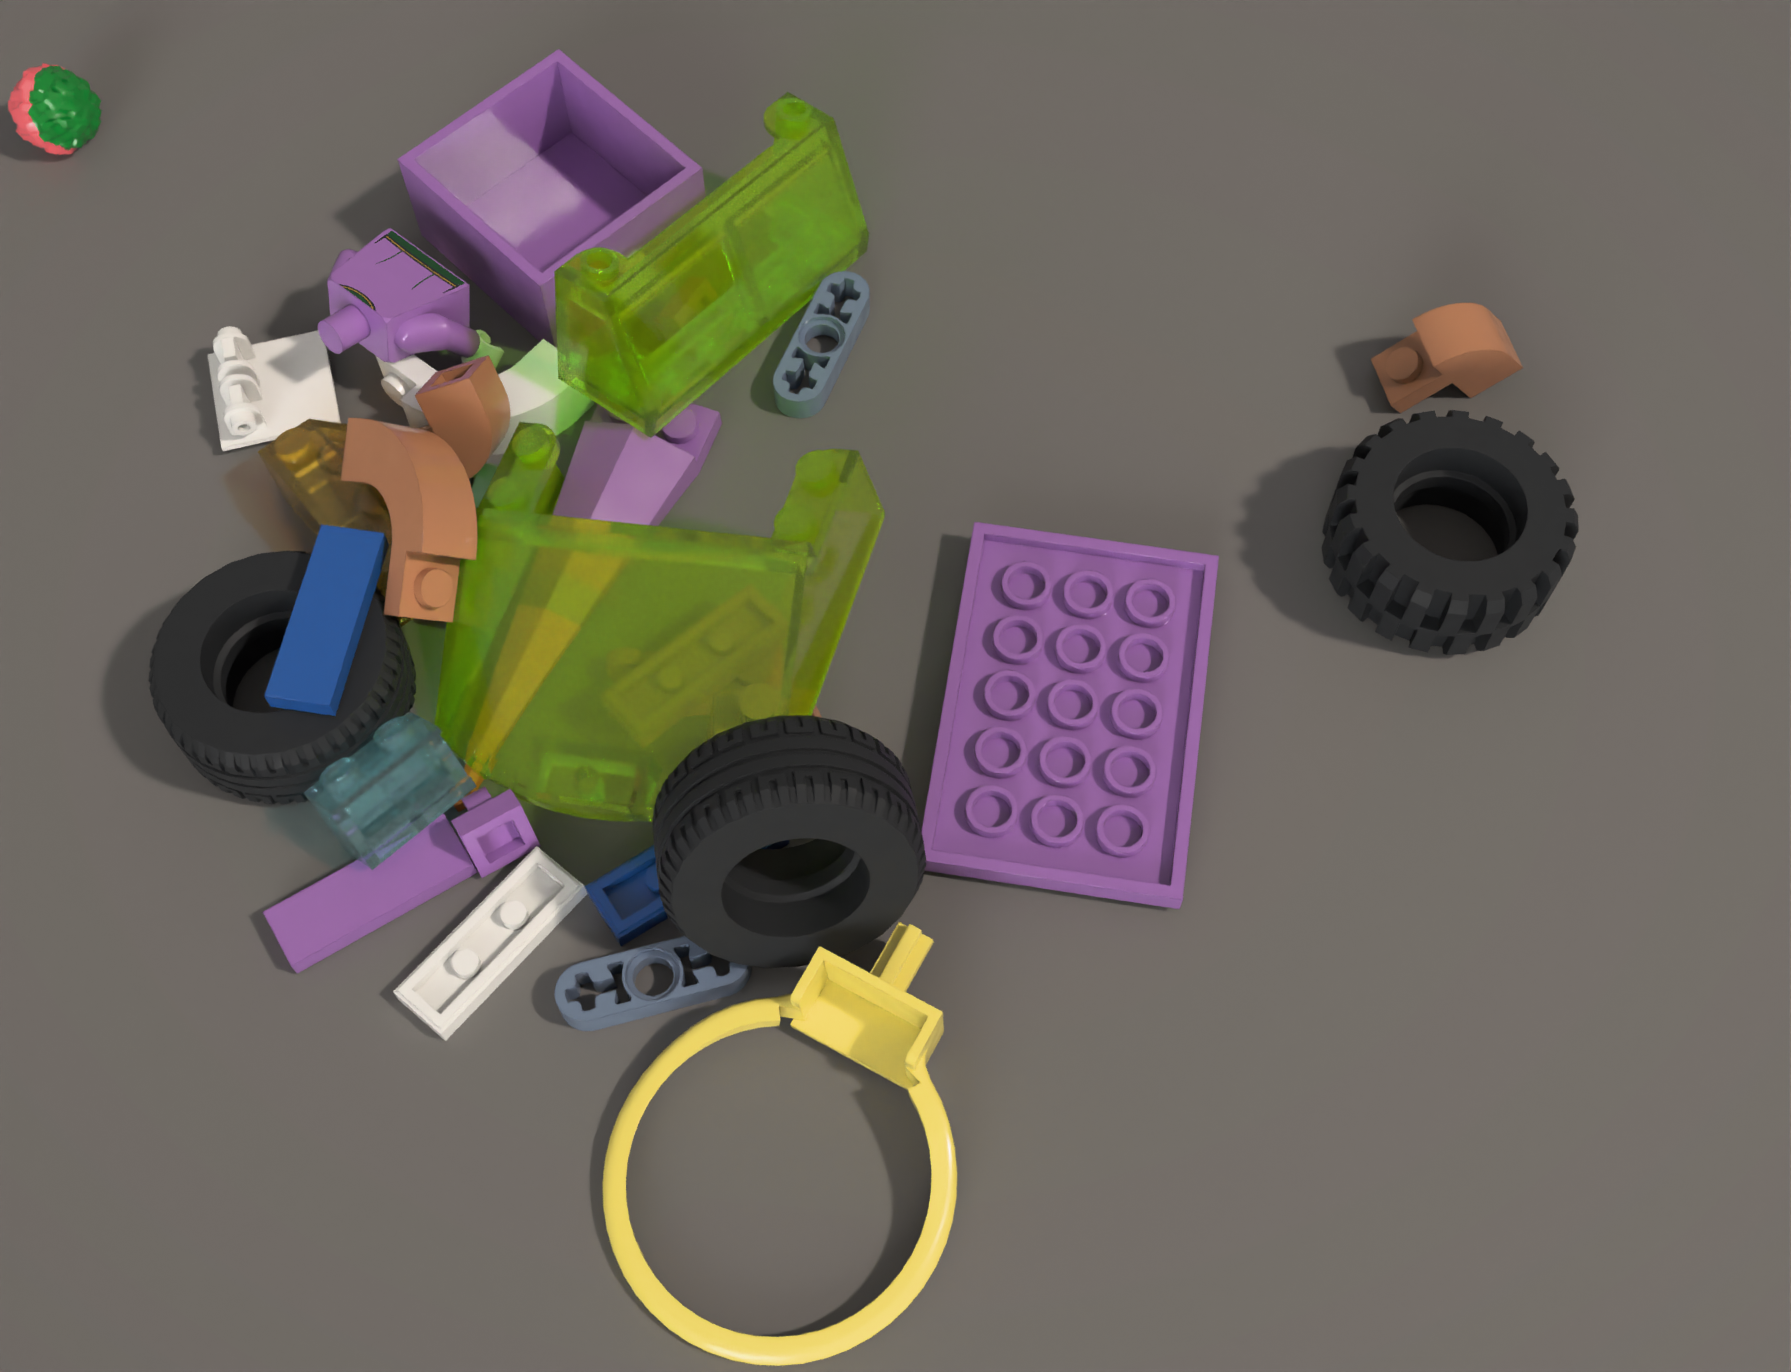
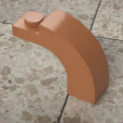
[341,418,477,623]

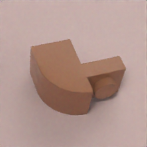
[1371,303,1523,413]
[415,355,510,479]

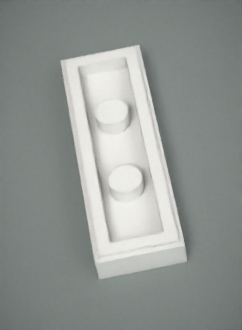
[393,846,587,1041]

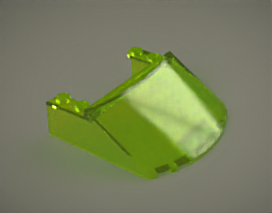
[434,422,885,822]

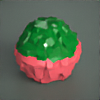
[8,63,102,155]

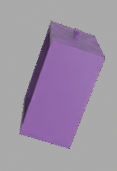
[397,49,712,354]

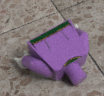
[318,228,504,369]

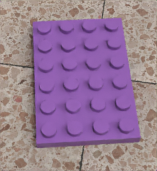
[922,522,1219,909]

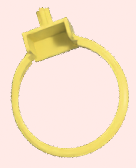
[602,922,957,1366]

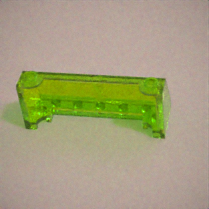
[554,92,869,438]

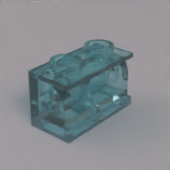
[304,711,477,870]

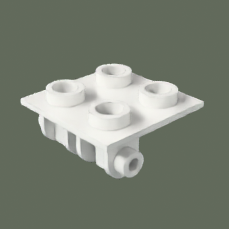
[207,326,341,451]

